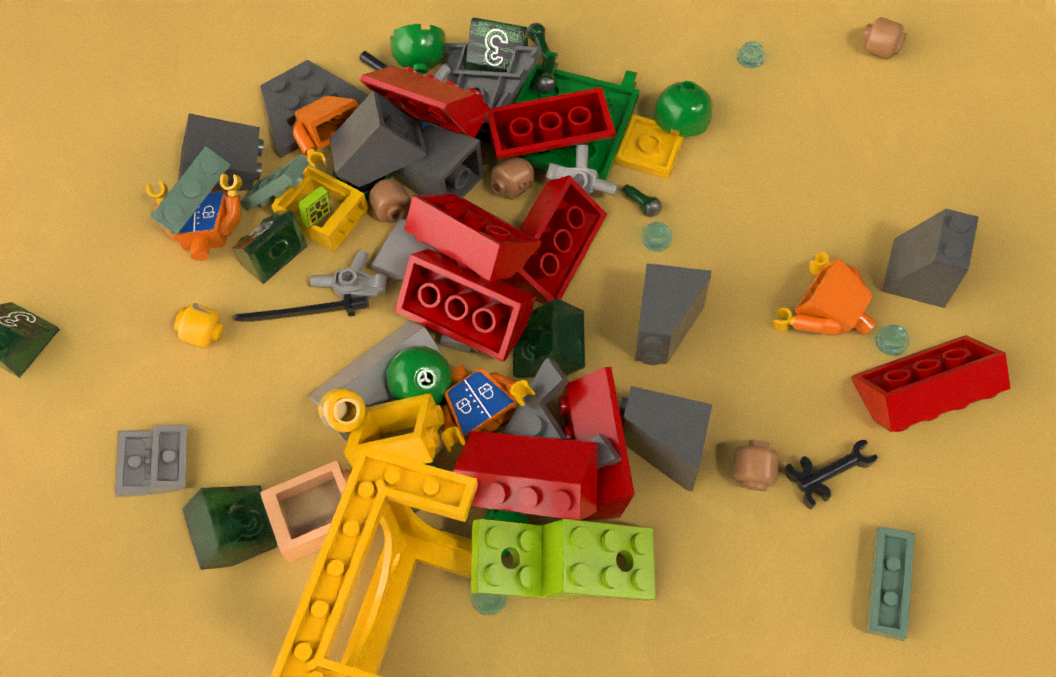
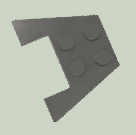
[445,43,542,128]
[260,60,369,158]
[503,358,622,469]

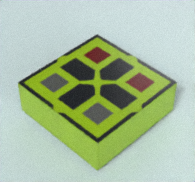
[298,186,331,228]

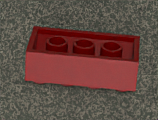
[359,66,491,138]
[487,87,616,160]
[500,175,607,308]
[404,194,541,283]
[395,248,537,362]
[851,335,1011,433]
[557,367,635,521]
[453,430,598,521]

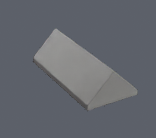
[308,321,444,442]

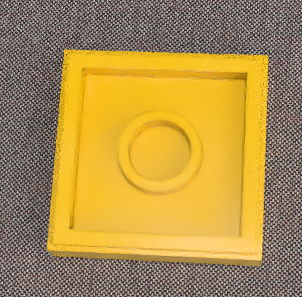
[614,114,685,179]

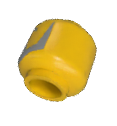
[174,303,224,348]
[318,388,366,433]

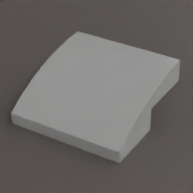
[371,218,436,282]
[115,425,187,497]

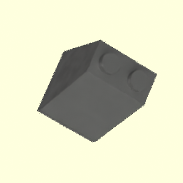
[330,90,427,187]
[178,113,264,192]
[393,125,484,198]
[882,209,979,308]
[635,263,711,365]
[619,386,712,491]

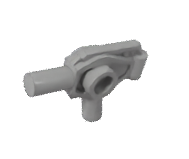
[546,145,618,196]
[311,250,387,298]

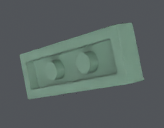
[150,146,231,236]
[241,154,309,210]
[866,526,915,641]

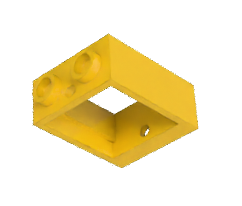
[271,164,369,252]
[344,393,444,469]

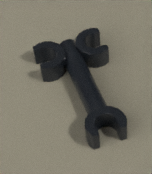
[785,440,878,510]

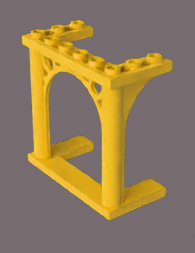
[270,447,478,677]

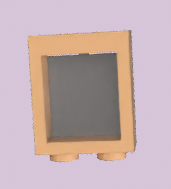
[260,460,351,563]

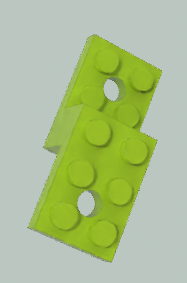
[471,519,656,601]

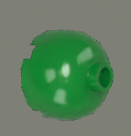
[390,24,446,75]
[654,81,712,137]
[386,346,452,405]

